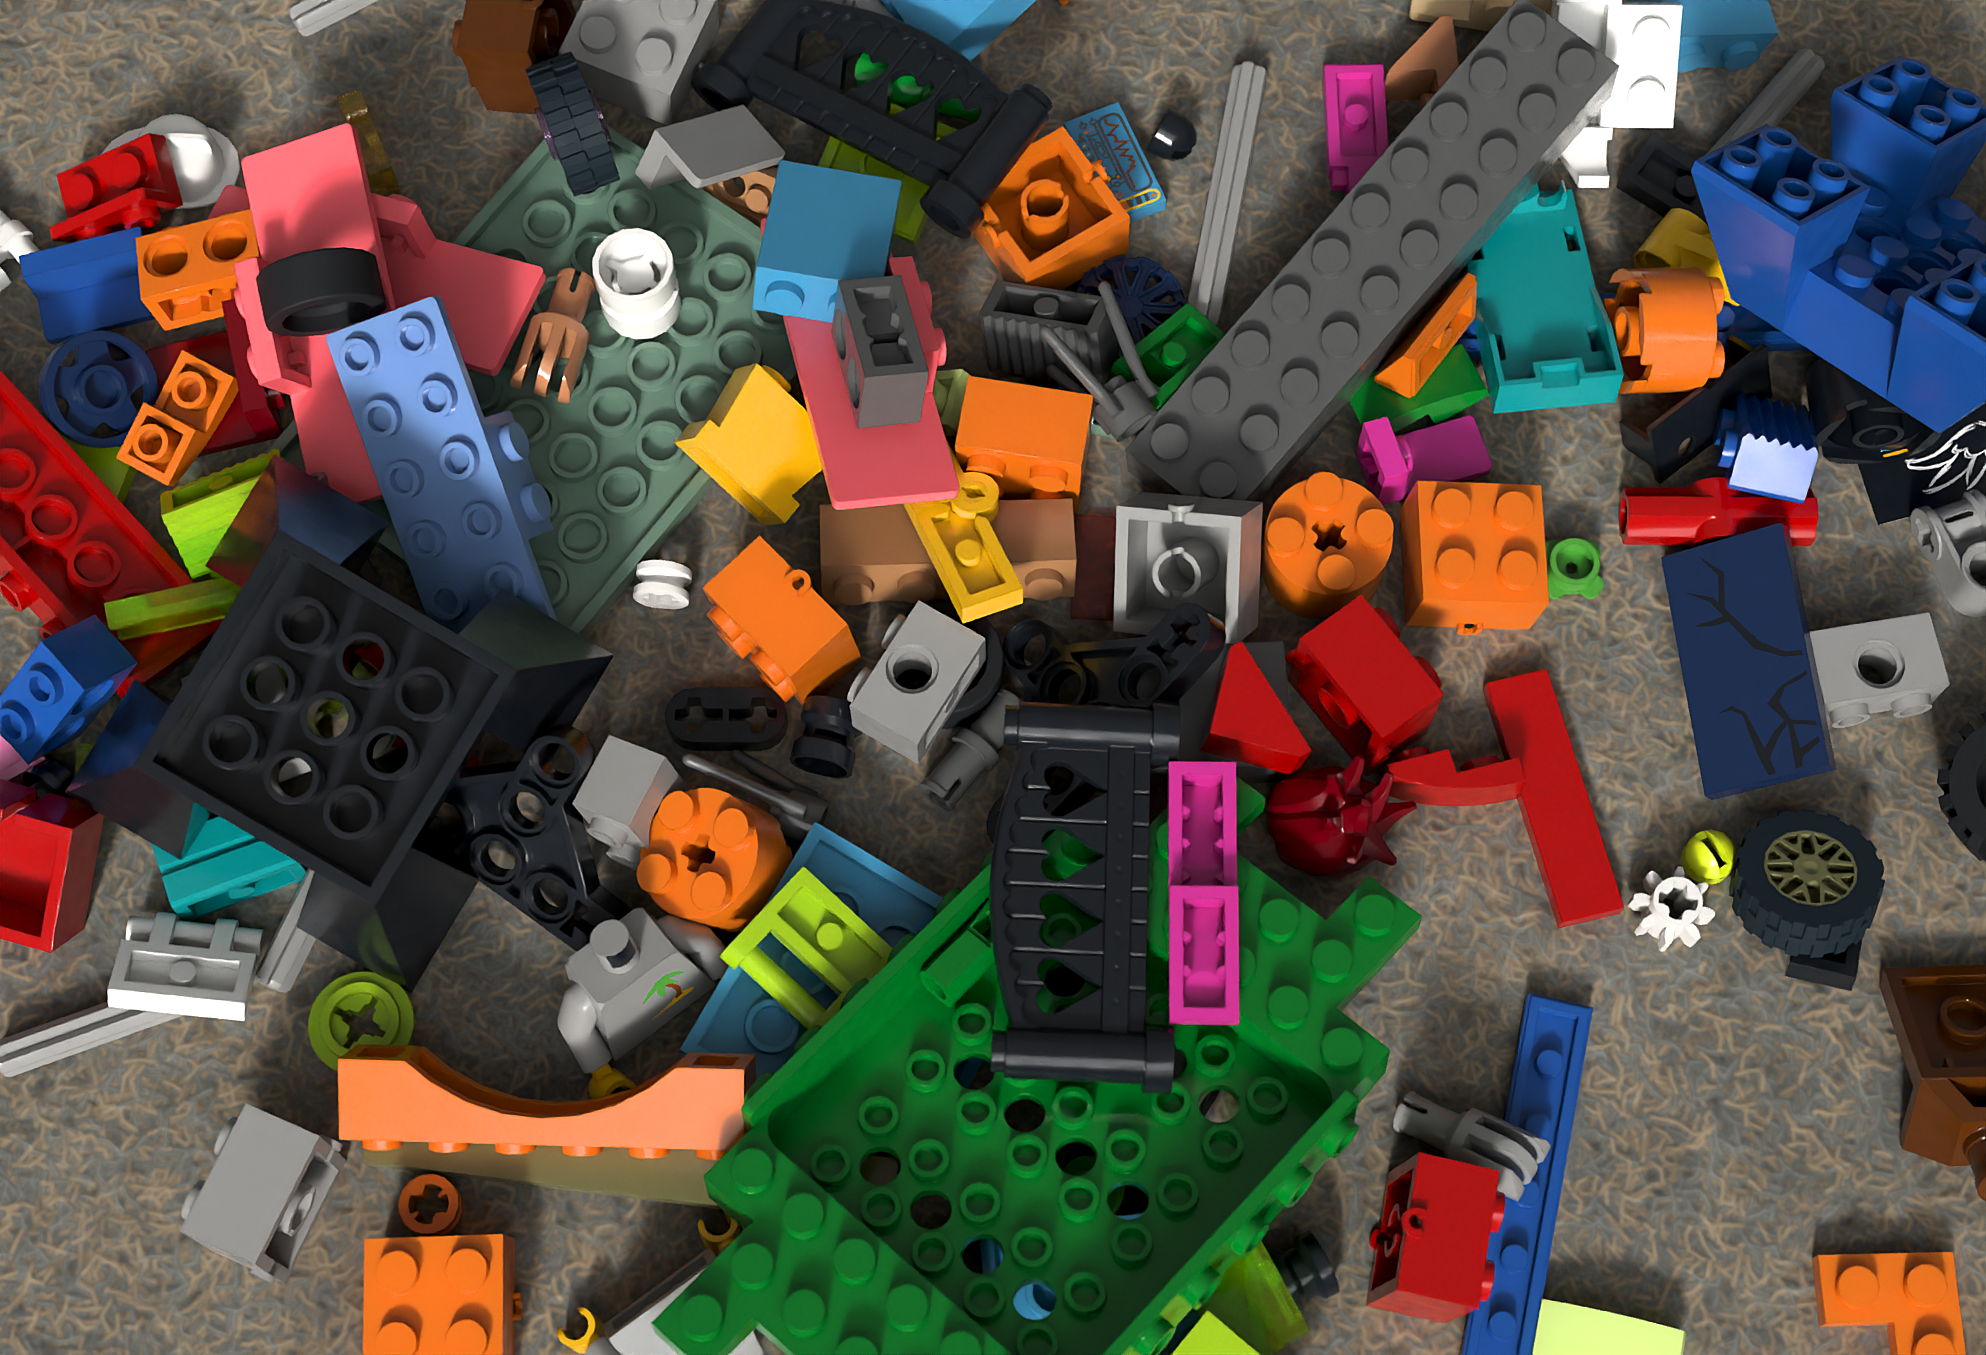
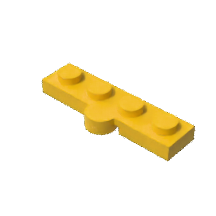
[903,439,1023,624]

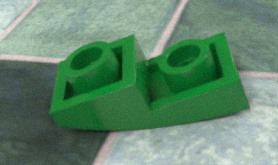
[1349,344,1490,433]

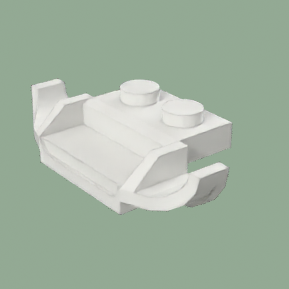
[1551,0,1683,188]

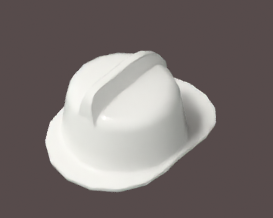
[102,114,240,209]

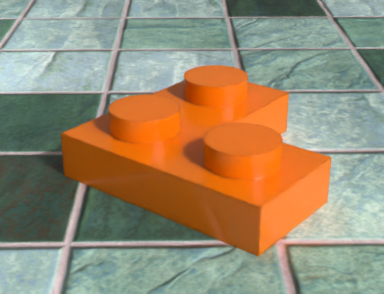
[1812,1252,1966,1355]

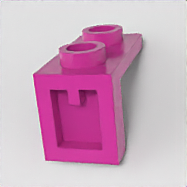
[1355,416,1492,505]

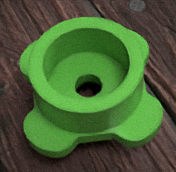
[1545,538,1604,600]

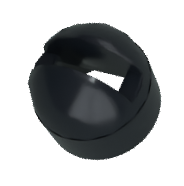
[1147,108,1197,161]

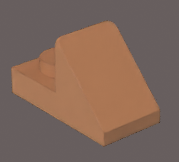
[1385,16,1459,111]

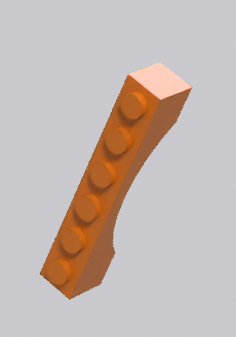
[338,1044,756,1160]

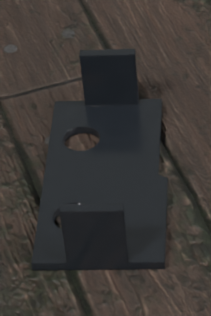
[1619,335,1773,484]

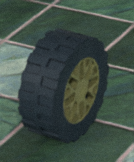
[1729,809,1885,958]

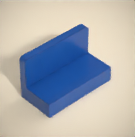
[19,226,155,344]

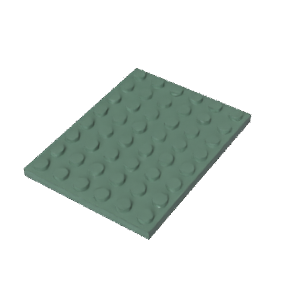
[264,119,800,638]

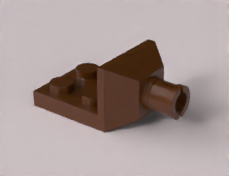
[1879,965,1986,1201]

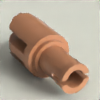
[509,268,596,404]

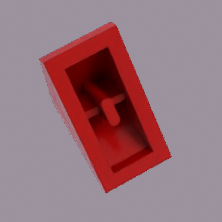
[1200,640,1312,775]

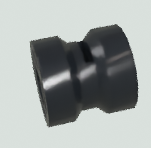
[790,695,863,779]

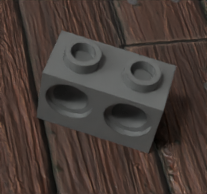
[831,275,929,428]

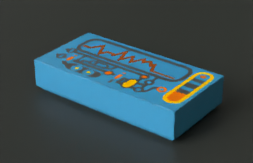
[1064,102,1166,223]

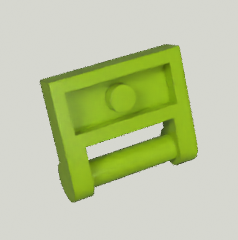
[719,866,893,1030]

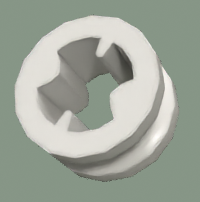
[633,560,693,610]

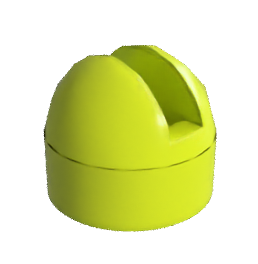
[1681,829,1737,884]

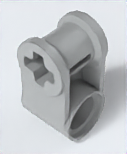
[1910,489,1986,617]

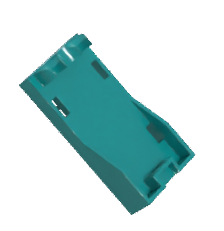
[1462,179,1624,414]

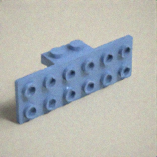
[326,296,557,634]

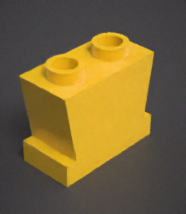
[674,363,822,526]

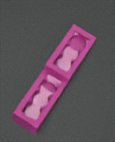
[1167,761,1239,1025]

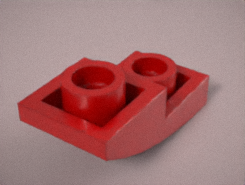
[1379,747,1527,806]

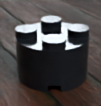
[1805,358,1942,464]

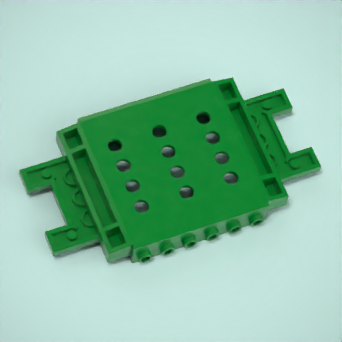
[651,760,1422,1355]

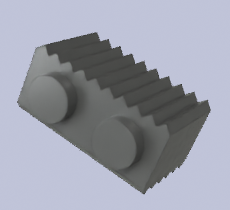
[979,280,1120,388]

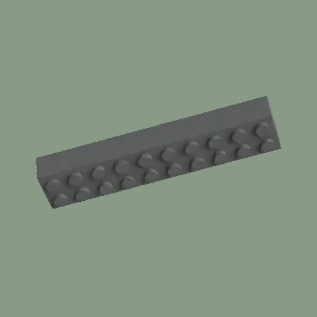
[1125,0,1619,502]

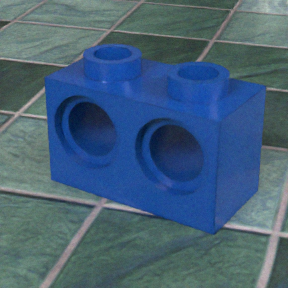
[0,615,138,764]

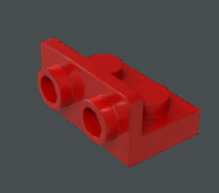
[49,133,183,243]

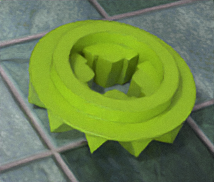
[308,971,417,1073]

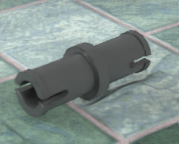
[920,689,1021,811]

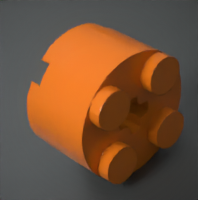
[1603,267,1725,394]
[1261,472,1394,619]
[636,788,793,932]

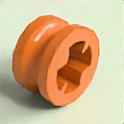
[398,1174,463,1237]

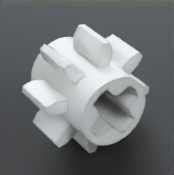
[1628,866,1715,952]

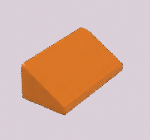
[1374,273,1477,399]

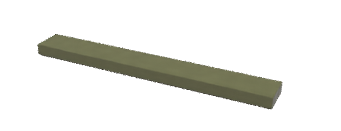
[361,1141,901,1209]

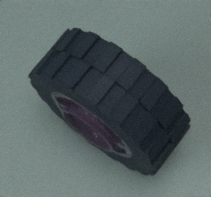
[525,51,620,197]

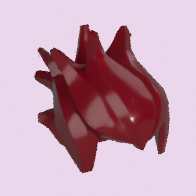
[1265,754,1417,877]

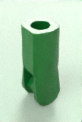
[919,900,995,1007]

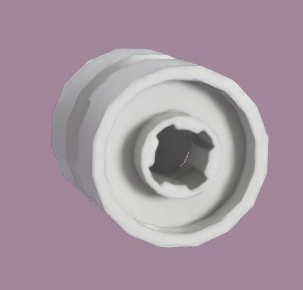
[592,228,681,339]

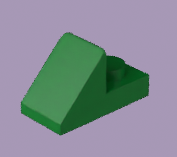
[1111,303,1225,410]

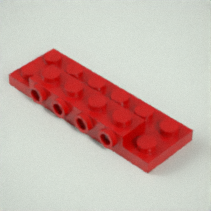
[0,370,225,699]

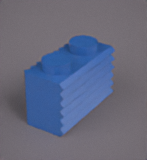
[1713,392,1819,504]

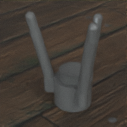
[1040,281,1159,442]
[682,749,830,855]

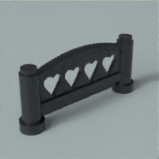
[691,0,1053,239]
[989,699,1181,1095]

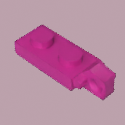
[1322,64,1389,198]

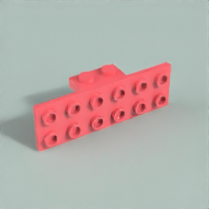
[234,123,396,505]
[207,185,546,376]
[760,218,960,510]

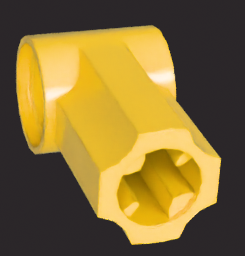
[1633,208,1740,306]

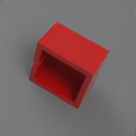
[0,779,104,953]

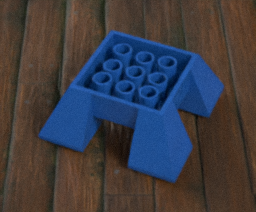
[1691,56,1986,434]

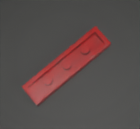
[1483,669,1624,929]

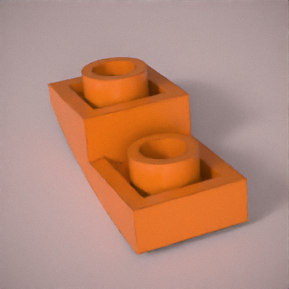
[116,350,239,487]

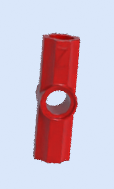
[1618,477,1819,548]

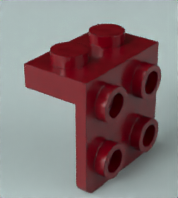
[145,299,287,457]

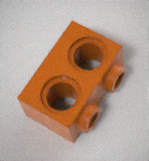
[135,209,261,331]

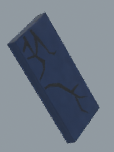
[1661,522,1837,800]

